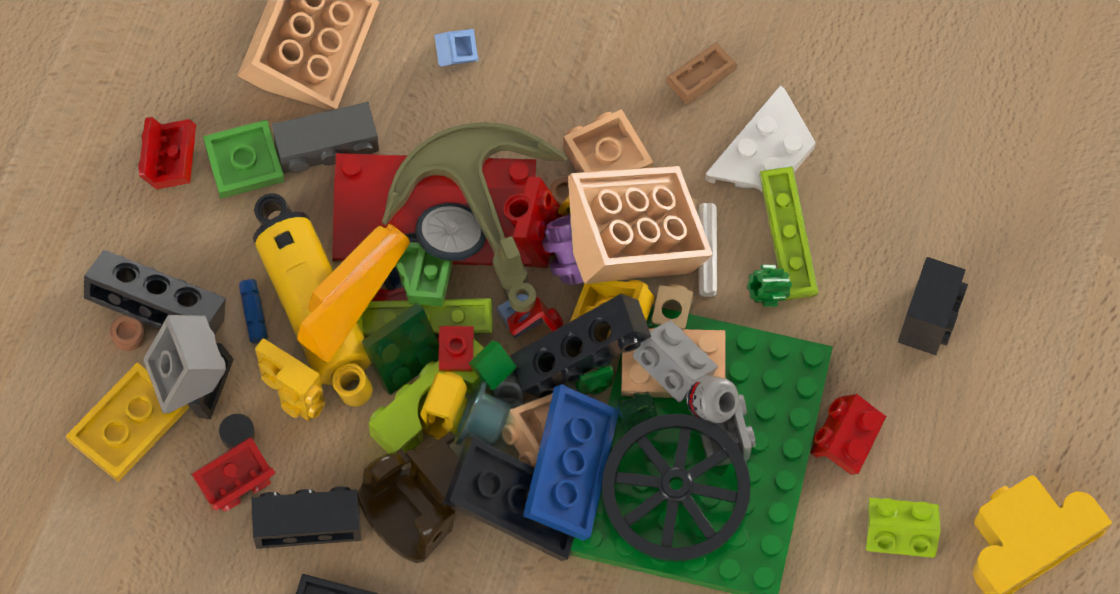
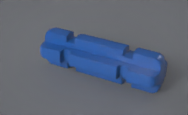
[239,279,268,344]

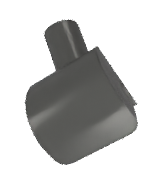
[491,370,524,408]

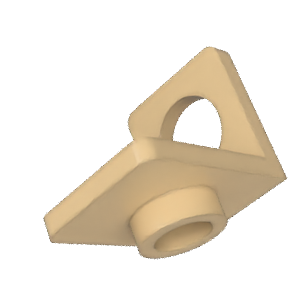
[652,284,693,329]

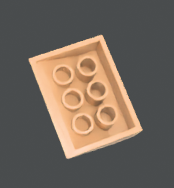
[237,0,379,110]
[568,166,713,284]

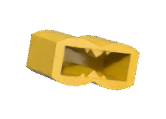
[420,372,468,439]

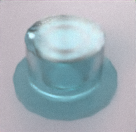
[454,380,511,446]

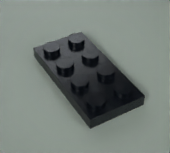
[443,437,575,561]

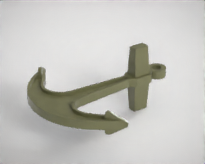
[382,122,567,313]

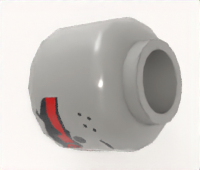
[687,375,739,423]

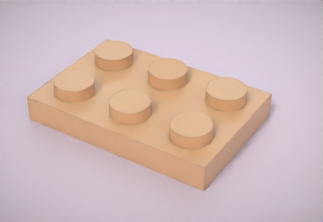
[621,328,725,398]

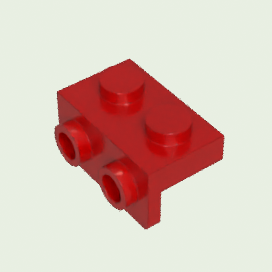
[138,117,196,190]
[810,394,887,475]
[190,437,276,512]

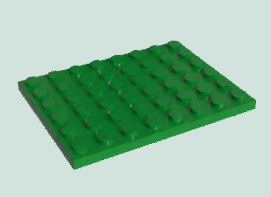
[570,305,833,594]

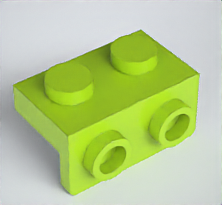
[866,497,940,558]

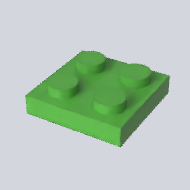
[203,120,285,199]

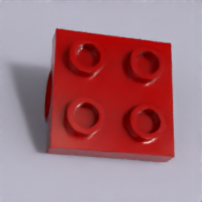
[503,177,562,268]

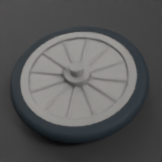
[415,203,486,261]

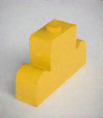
[973,475,1112,594]

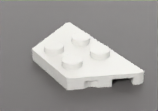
[705,86,816,192]

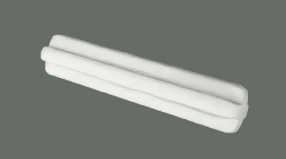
[698,203,717,297]

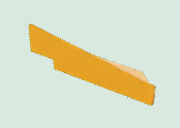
[296,224,410,362]

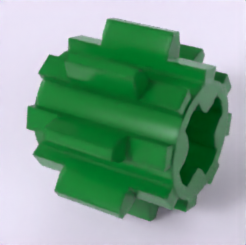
[747,265,792,307]

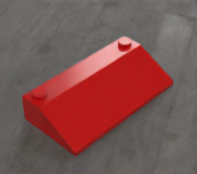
[332,153,536,267]

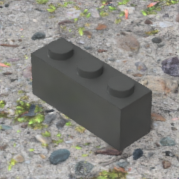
[272,102,379,173]

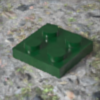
[361,303,439,395]

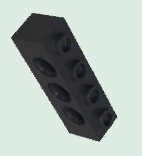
[84,250,226,335]
[510,294,651,398]

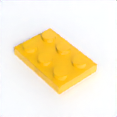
[66,362,189,482]

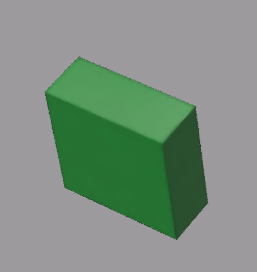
[468,340,517,391]

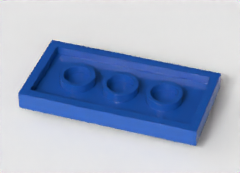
[523,385,619,541]

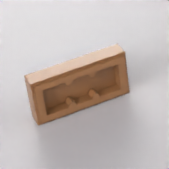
[666,42,737,105]

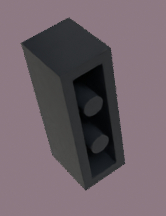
[251,486,361,549]

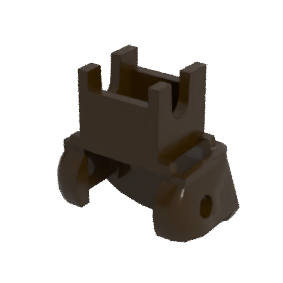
[358,431,459,563]

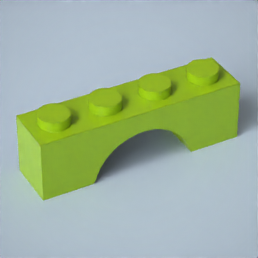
[368,339,485,453]

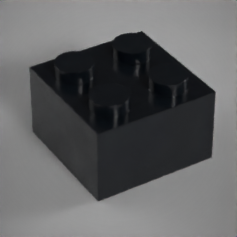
[897,257,968,355]

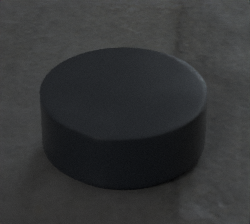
[219,414,255,449]

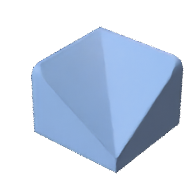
[434,29,478,66]

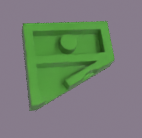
[395,242,453,307]

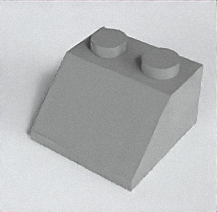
[143,315,226,413]

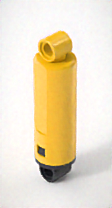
[253,193,373,407]

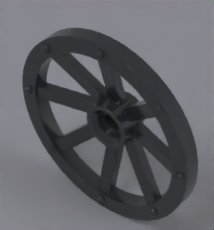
[602,414,750,562]

